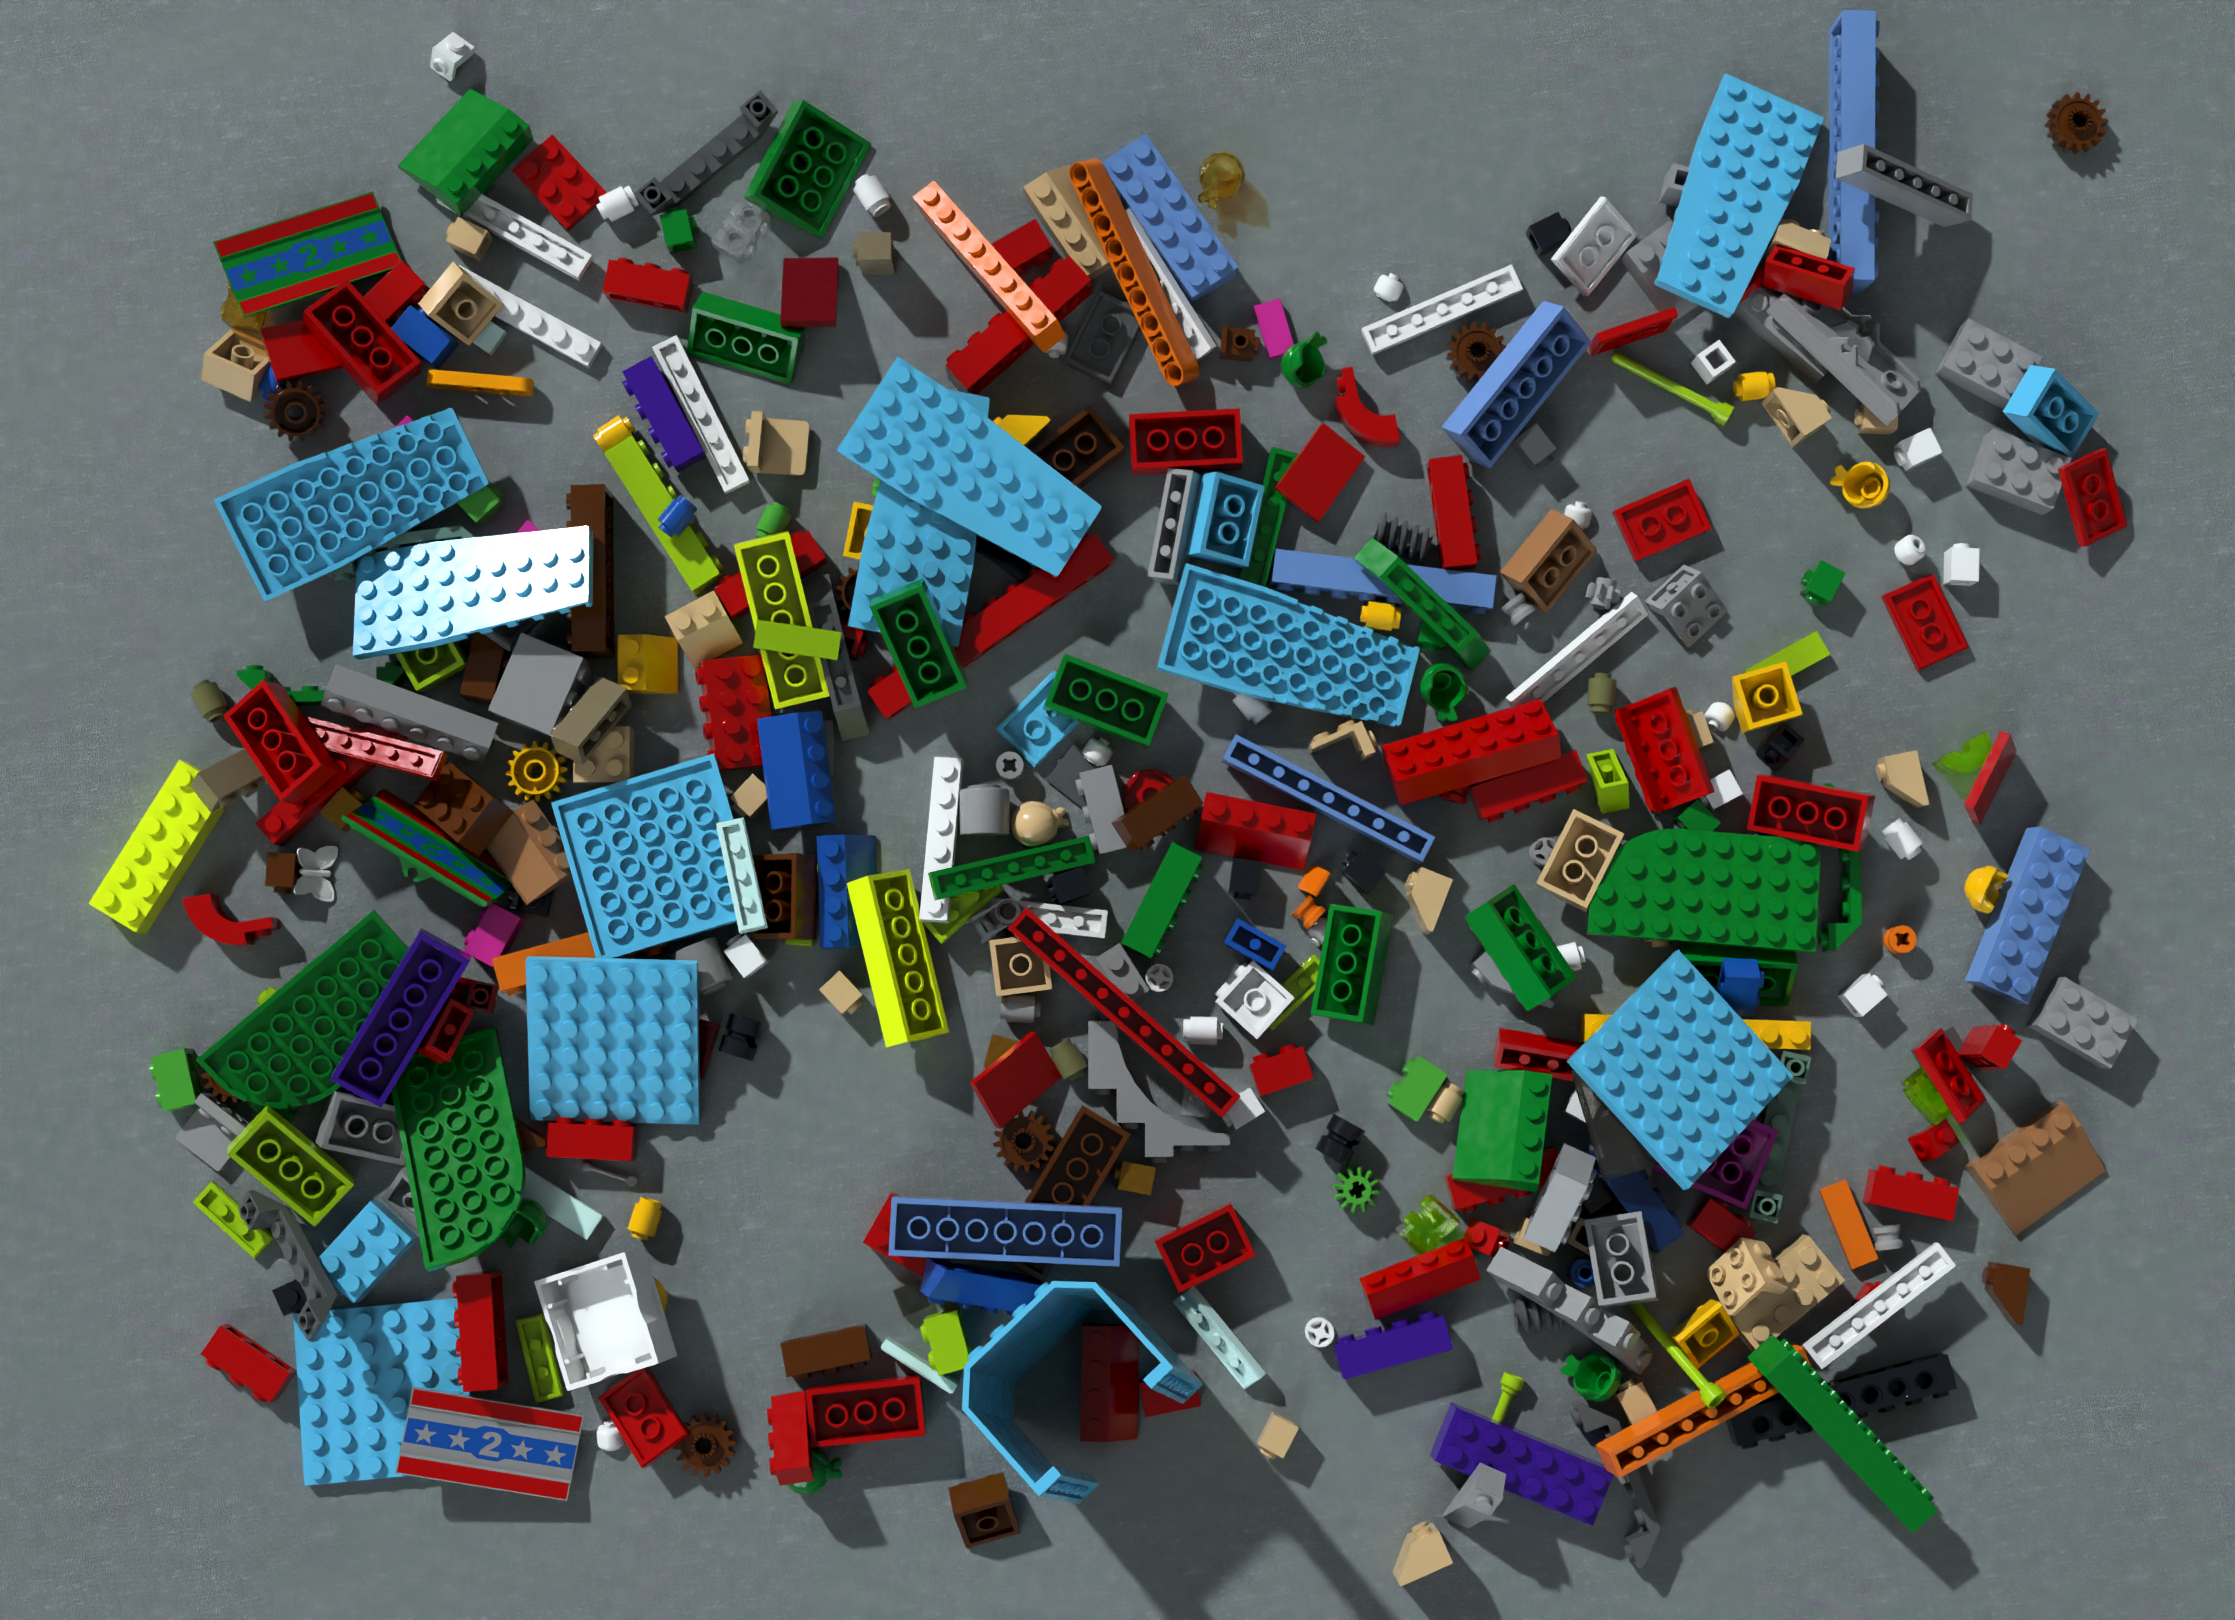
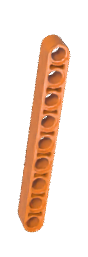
[1069,158,1199,386]

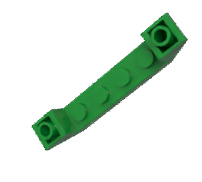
[1353,538,1491,671]
[237,662,409,706]
[1818,783,1862,952]

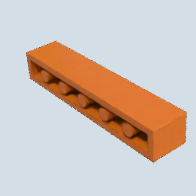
[492,932,667,996]

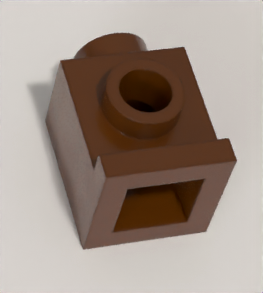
[1219,325,1260,362]

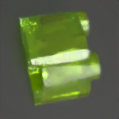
[1931,731,1992,776]
[1900,1065,1951,1125]
[1398,1193,1460,1255]

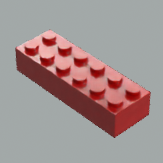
[945,256,1092,395]
[1381,699,1561,805]

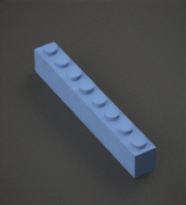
[1271,549,1497,616]
[1222,734,1435,864]

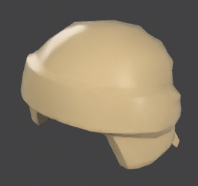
[1010,801,1069,848]

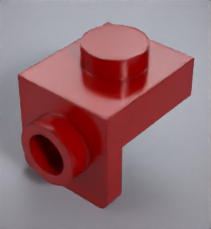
[840,620,869,661]
[1908,1118,1960,1162]
[1463,1218,1510,1257]

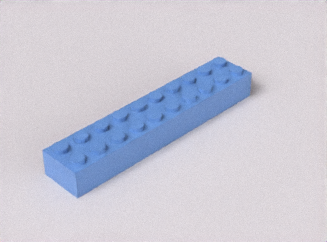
[1828,10,1880,295]

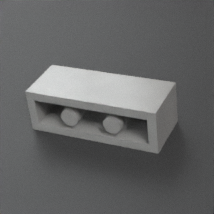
[1075,765,1127,855]

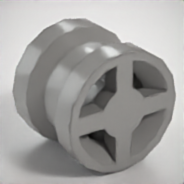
[1501,592,1536,626]
[996,751,1024,781]
[1529,837,1557,867]
[1872,1224,1904,1251]

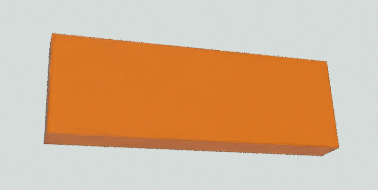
[1818,1179,1878,1269]

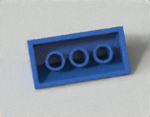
[757,711,836,830]
[817,834,877,949]
[920,1258,1044,1316]

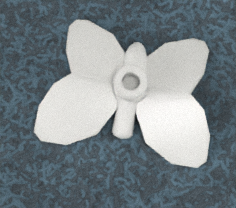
[294,846,338,902]

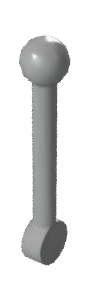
[581,1161,638,1187]

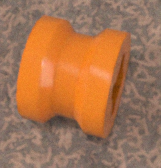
[1291,895,1326,930]
[1883,925,1917,954]

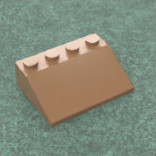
[1964,1101,2106,1236]

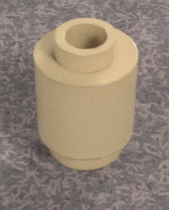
[1426,1080,1464,1124]

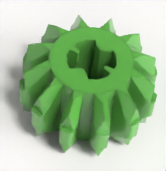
[1332,1165,1380,1214]

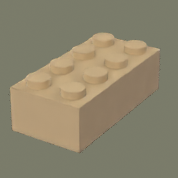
[1719,1234,1845,1351]

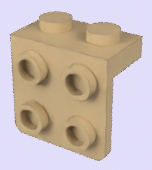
[743,411,810,476]
[1308,720,1377,762]
[1707,1237,1789,1316]

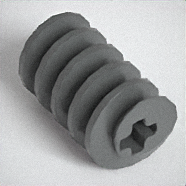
[1373,512,1434,563]
[1513,1297,1575,1334]

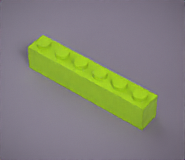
[604,435,723,595]

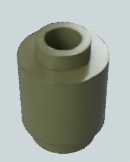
[1587,673,1617,714]
[190,680,228,723]
[1050,1038,1088,1082]

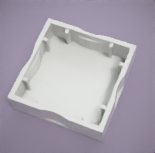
[534,1246,677,1391]

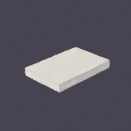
[1550,197,1638,296]

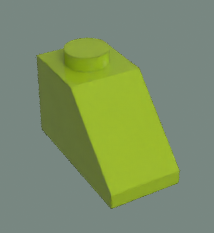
[1586,749,1629,814]

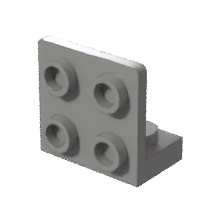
[1644,565,1727,647]
[175,1093,249,1171]

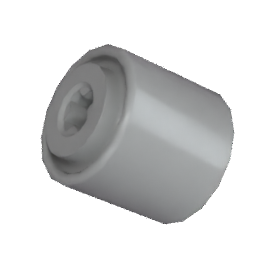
[959,784,1010,837]
[669,937,733,998]

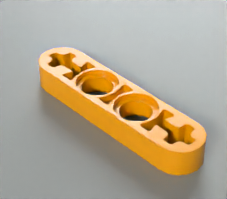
[426,370,534,397]

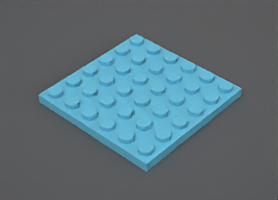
[551,753,737,958]
[1566,950,1794,1190]
[526,956,700,1125]
[293,1298,472,1486]

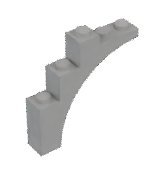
[1088,1021,1230,1163]
[1486,1247,1654,1376]

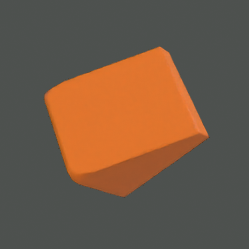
[1298,865,1330,898]

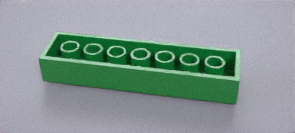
[1747,1334,1938,1533]

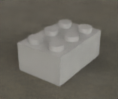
[1935,319,2042,410]
[1965,429,2072,516]
[2027,977,2138,1069]
[1524,1144,1597,1252]

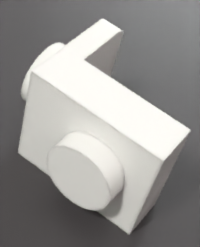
[430,32,475,81]

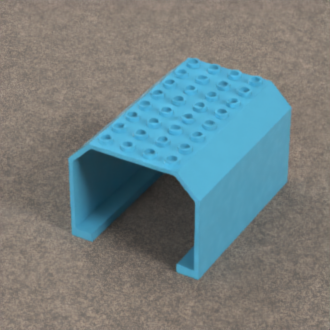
[962,1281,1203,1504]

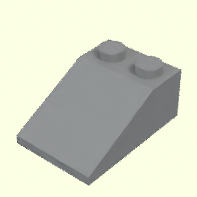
[1621,221,1698,322]
[315,1089,405,1166]
[1584,1211,1659,1309]

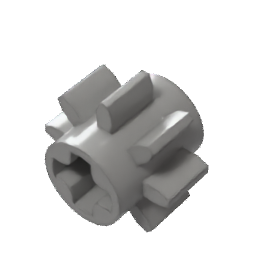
[1585,577,1622,610]

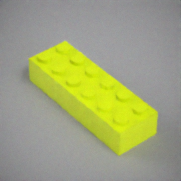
[733,531,830,709]
[88,760,225,934]
[847,869,949,1048]

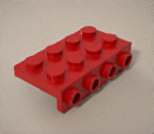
[695,654,772,772]
[1614,687,1715,814]

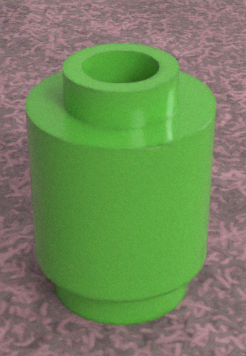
[756,502,792,538]

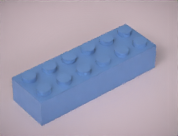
[1102,134,1238,306]
[1441,300,1592,469]
[1965,827,2090,1004]

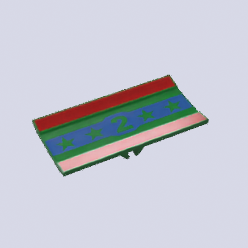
[213,191,401,318]
[341,788,513,907]

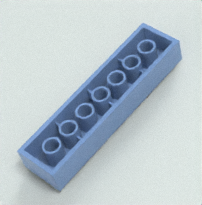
[888,1196,1122,1267]

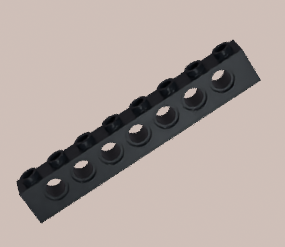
[1726,1352,1957,1449]

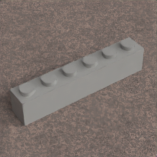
[1836,144,1973,227]
[321,665,498,763]

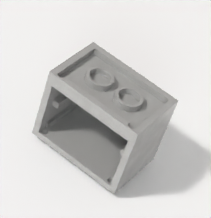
[488,633,594,738]

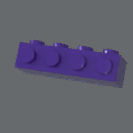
[622,356,707,473]
[1332,1311,1453,1380]

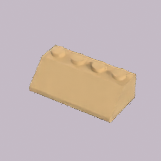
[1023,165,1111,280]

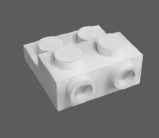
[1215,960,1295,1040]

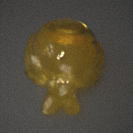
[1198,151,1245,209]

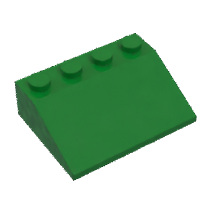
[398,89,533,217]
[743,100,871,239]
[1452,1070,1553,1192]

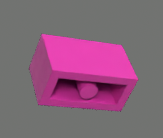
[464,903,526,968]

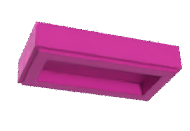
[1253,298,1294,360]

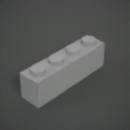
[1148,468,1201,585]

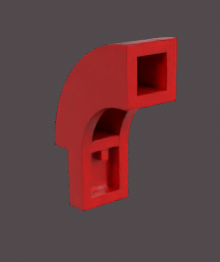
[1334,366,1400,448]
[182,894,280,946]

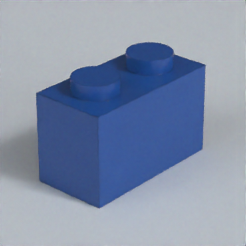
[391,305,458,370]
[1223,918,1286,972]
[1716,958,1764,1020]

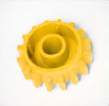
[506,741,569,803]

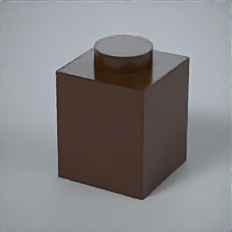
[265,852,302,894]

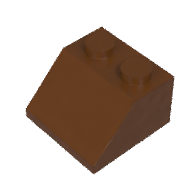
[948,1472,1021,1548]

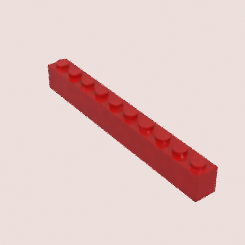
[867,533,1114,721]
[1007,907,1241,1118]

